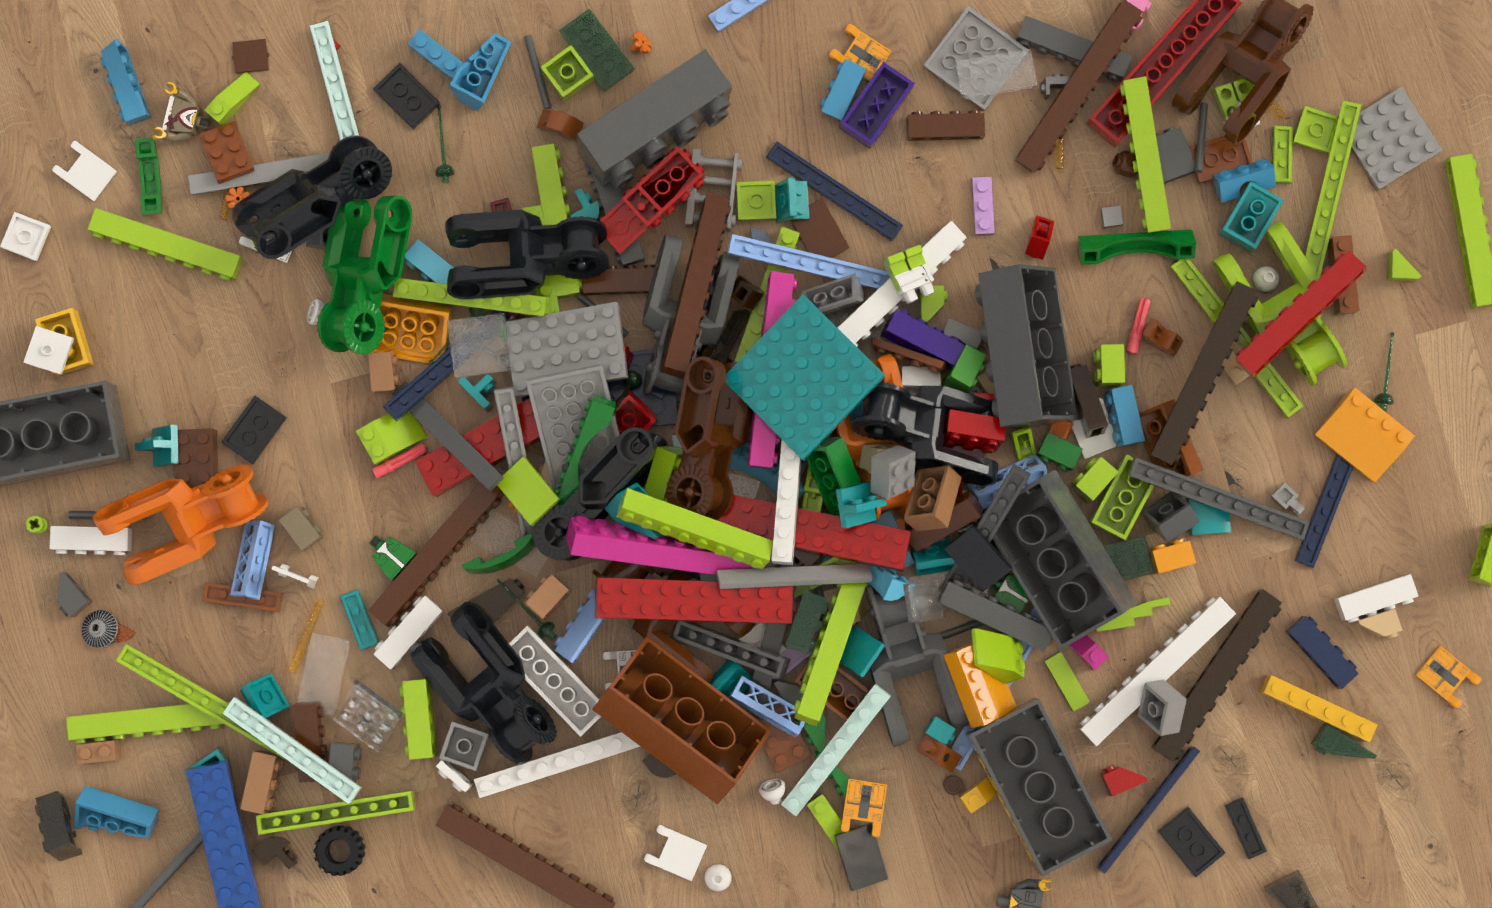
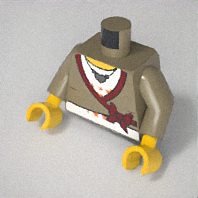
[152,82,210,143]

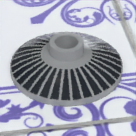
[81,610,118,648]

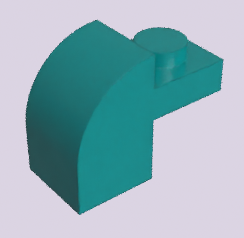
[570,188,601,220]

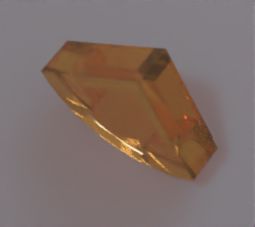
[113,623,136,642]

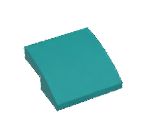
[1187,498,1231,535]

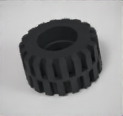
[313,825,366,876]

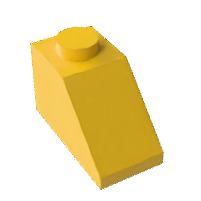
[958,777,996,814]

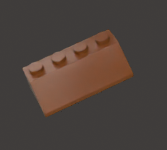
[1139,399,1203,477]
[794,661,869,721]

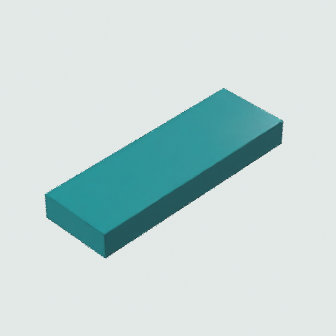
[340,589,379,650]

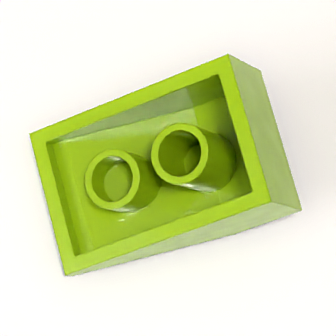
[356,411,428,466]
[972,628,1025,684]

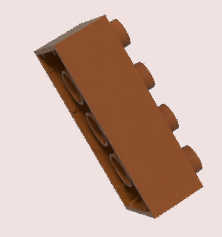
[592,637,771,805]

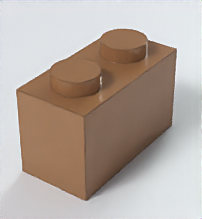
[368,351,400,392]
[75,740,121,764]

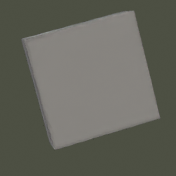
[1101,206,1123,228]

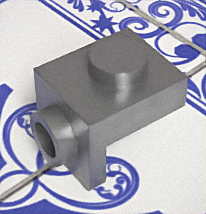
[1040,74,1069,99]

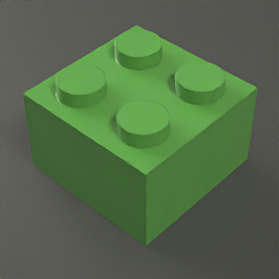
[941,344,986,393]

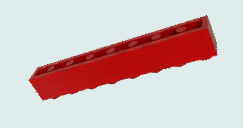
[1236,251,1366,378]

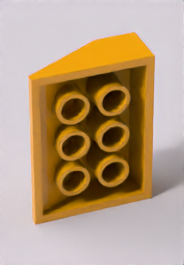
[371,294,453,364]
[1314,388,1415,483]
[943,642,1017,728]

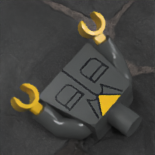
[996,879,1052,908]

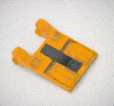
[829,24,891,82]
[1416,646,1482,708]
[841,779,887,837]

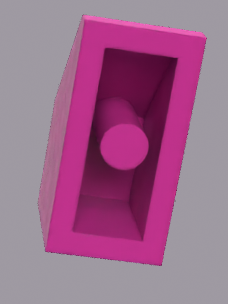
[1069,635,1109,670]

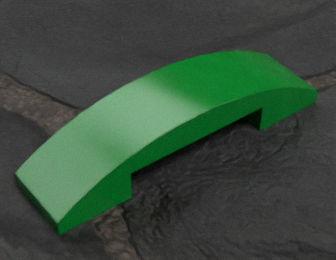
[135,138,162,215]
[462,533,536,574]

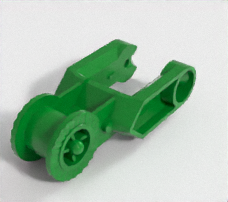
[317,196,412,354]

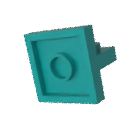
[775,178,810,223]
[458,374,496,412]
[135,425,178,467]
[836,482,887,528]
[911,537,955,576]
[710,660,753,697]
[240,673,290,719]

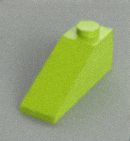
[204,72,260,126]
[806,793,843,851]

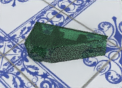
[1311,724,1377,759]

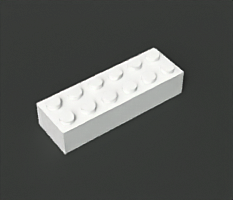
[509,626,601,737]

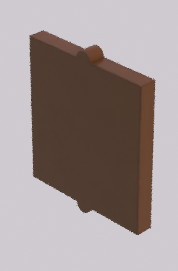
[232,39,269,74]

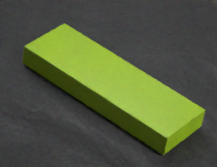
[1272,126,1293,184]
[1044,652,1090,712]

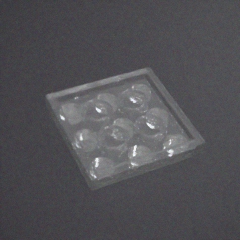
[447,313,511,378]
[332,679,403,753]

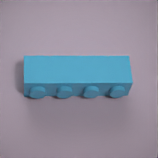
[405,239,465,307]

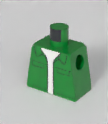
[369,535,418,581]
[991,574,1029,613]

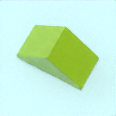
[1387,248,1422,282]
[1009,426,1037,461]

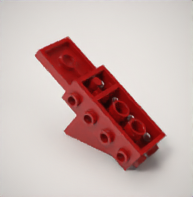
[600,147,706,255]

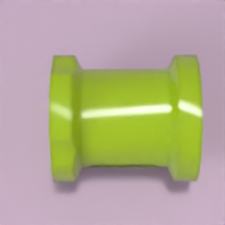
[26,516,48,534]

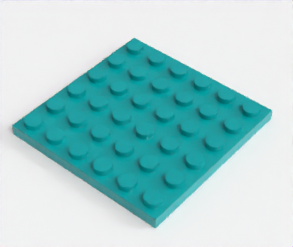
[725,294,886,461]

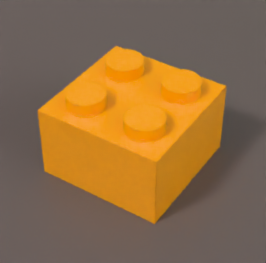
[1146,539,1196,575]

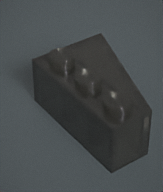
[35,791,82,862]
[1264,870,1319,908]

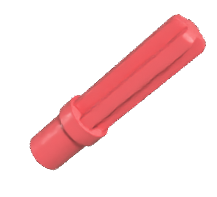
[1126,298,1151,355]
[372,444,427,478]

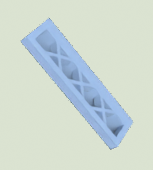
[968,454,1047,510]
[230,520,275,600]
[728,676,805,738]

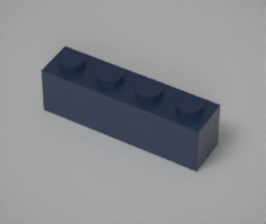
[1285,616,1359,689]

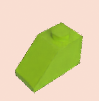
[920,285,948,323]

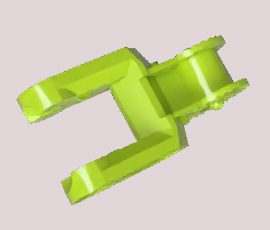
[1212,221,1348,387]

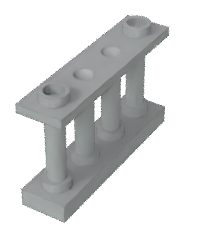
[685,149,742,232]

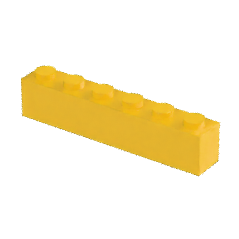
[1259,675,1378,742]

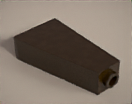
[1070,364,1108,438]
[447,578,525,624]

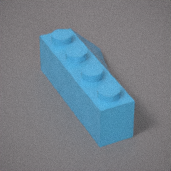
[100,39,151,126]
[74,786,159,838]

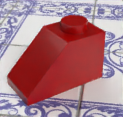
[1025,215,1054,260]
[1100,765,1148,797]

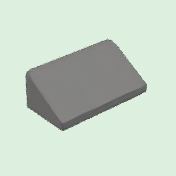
[943,318,982,349]

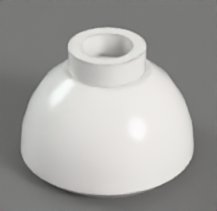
[1252,266,1279,293]
[307,299,325,325]
[759,779,785,805]
[705,864,732,892]

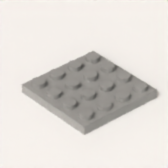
[923,6,1029,111]
[1351,87,1442,191]

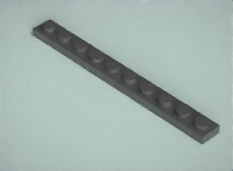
[1127,457,1310,540]

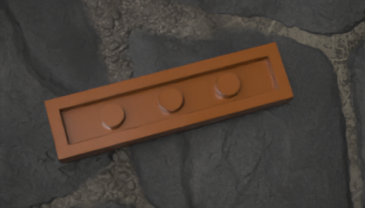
[872,337,948,374]
[202,582,283,612]

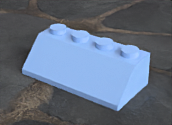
[554,587,605,663]

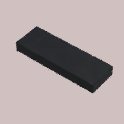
[1225,798,1267,859]

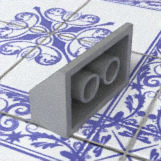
[802,273,864,315]

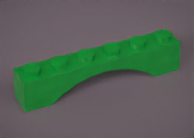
[1077,230,1196,265]
[554,395,616,505]
[795,713,851,797]

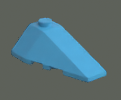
[449,33,511,111]

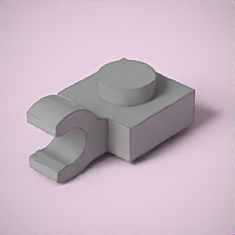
[1271,482,1305,515]

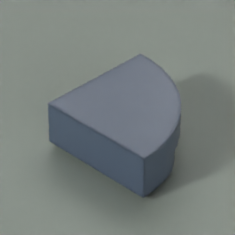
[751,228,772,244]

